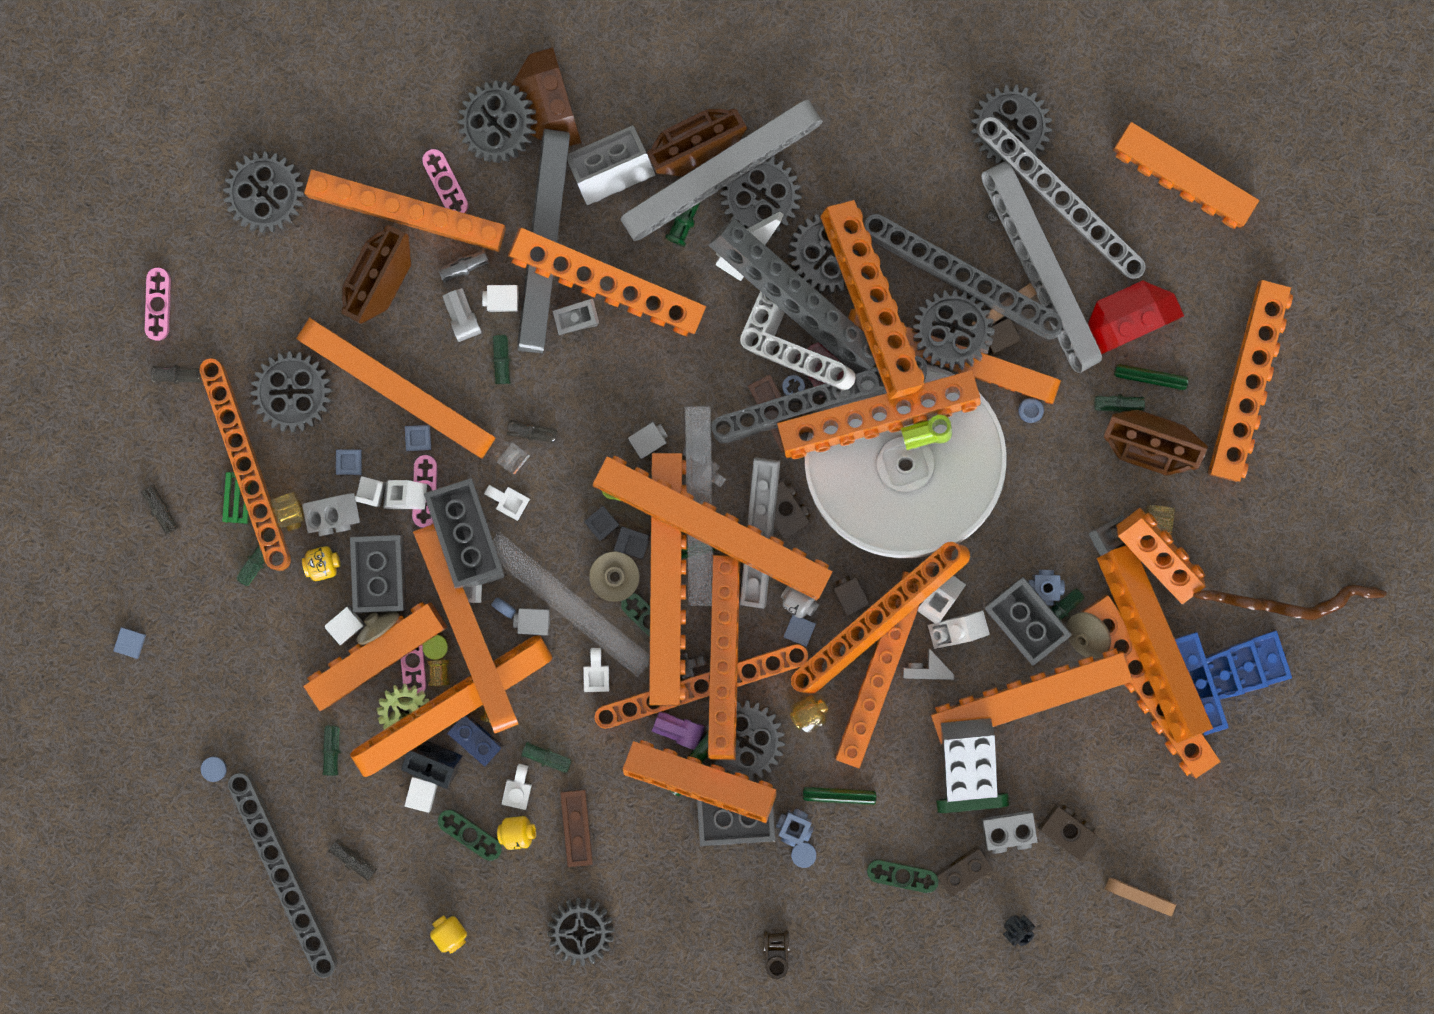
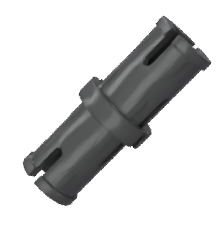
[437,249,490,283]

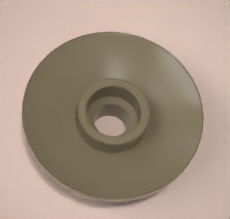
[589,552,639,602]
[357,611,399,645]
[1066,612,1111,659]

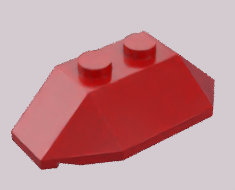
[1088,280,1184,354]

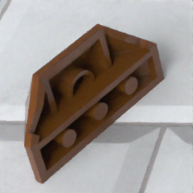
[512,47,582,147]
[647,109,747,177]
[342,225,411,324]
[1104,410,1208,476]

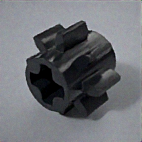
[1003,915,1035,946]

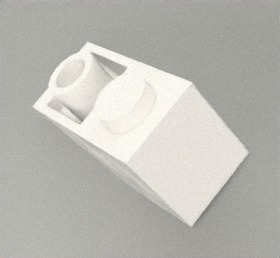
[383,480,427,509]
[918,576,966,625]
[928,611,990,649]

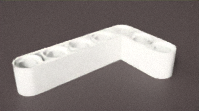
[740,291,855,390]

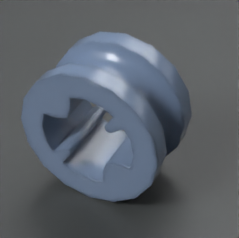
[782,375,805,396]

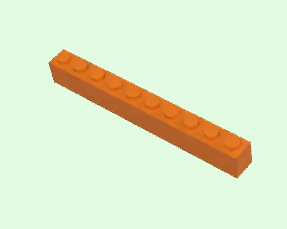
[649,453,687,706]
[593,456,833,600]

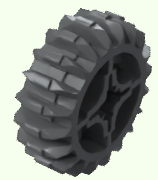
[547,897,615,966]

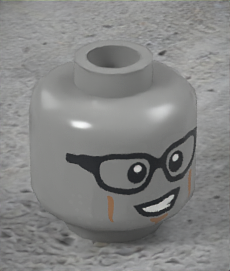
[781,586,819,618]

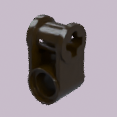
[764,930,789,980]

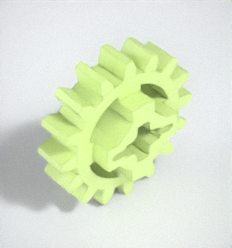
[377,684,429,730]

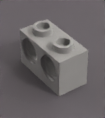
[302,493,360,536]
[981,811,1038,853]

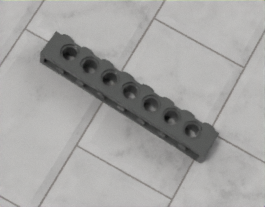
[708,218,875,374]

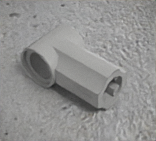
[443,288,482,342]

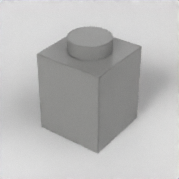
[628,422,668,459]
[513,608,550,635]

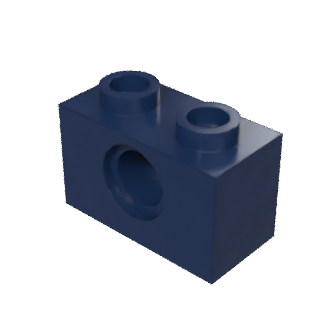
[447,714,503,767]

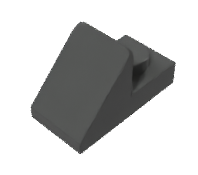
[1089,515,1124,556]

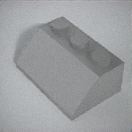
[567,125,655,205]

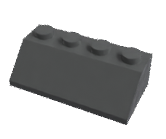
[424,478,504,589]

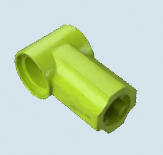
[901,415,952,450]

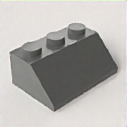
[985,576,1072,666]

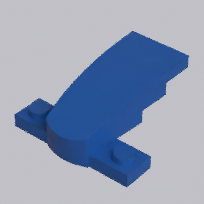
[1175,630,1292,735]

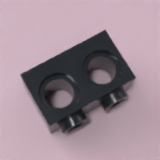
[401,740,463,789]

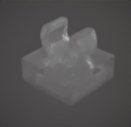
[495,441,530,475]
[698,461,726,487]

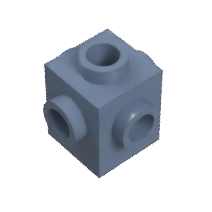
[1028,570,1065,605]
[776,808,814,847]

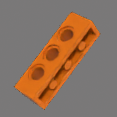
[1116,508,1206,604]

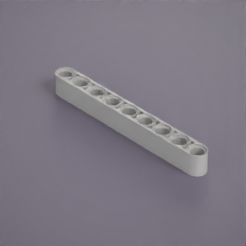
[620,100,823,241]
[976,117,1145,279]
[981,162,1102,373]

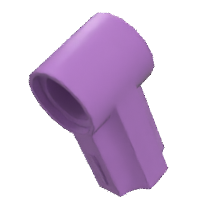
[652,712,705,750]

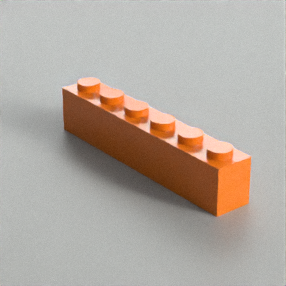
[1113,122,1259,229]
[303,602,448,711]
[623,740,776,823]

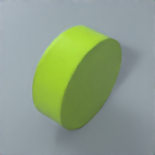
[423,635,448,660]

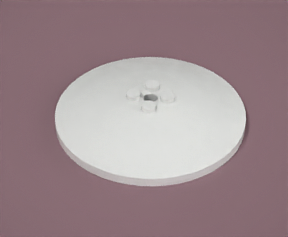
[805,365,1006,558]

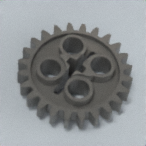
[458,81,537,163]
[970,85,1052,165]
[223,151,306,234]
[720,156,801,233]
[788,214,863,295]
[912,290,995,371]
[250,351,333,433]
[706,700,786,781]

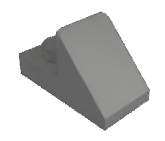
[553,299,599,335]
[902,648,954,680]

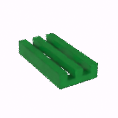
[222,472,251,524]

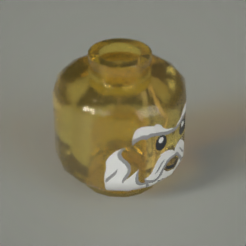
[790,695,829,732]

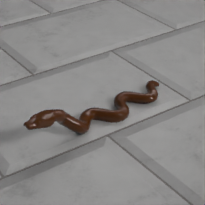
[1193,585,1387,620]

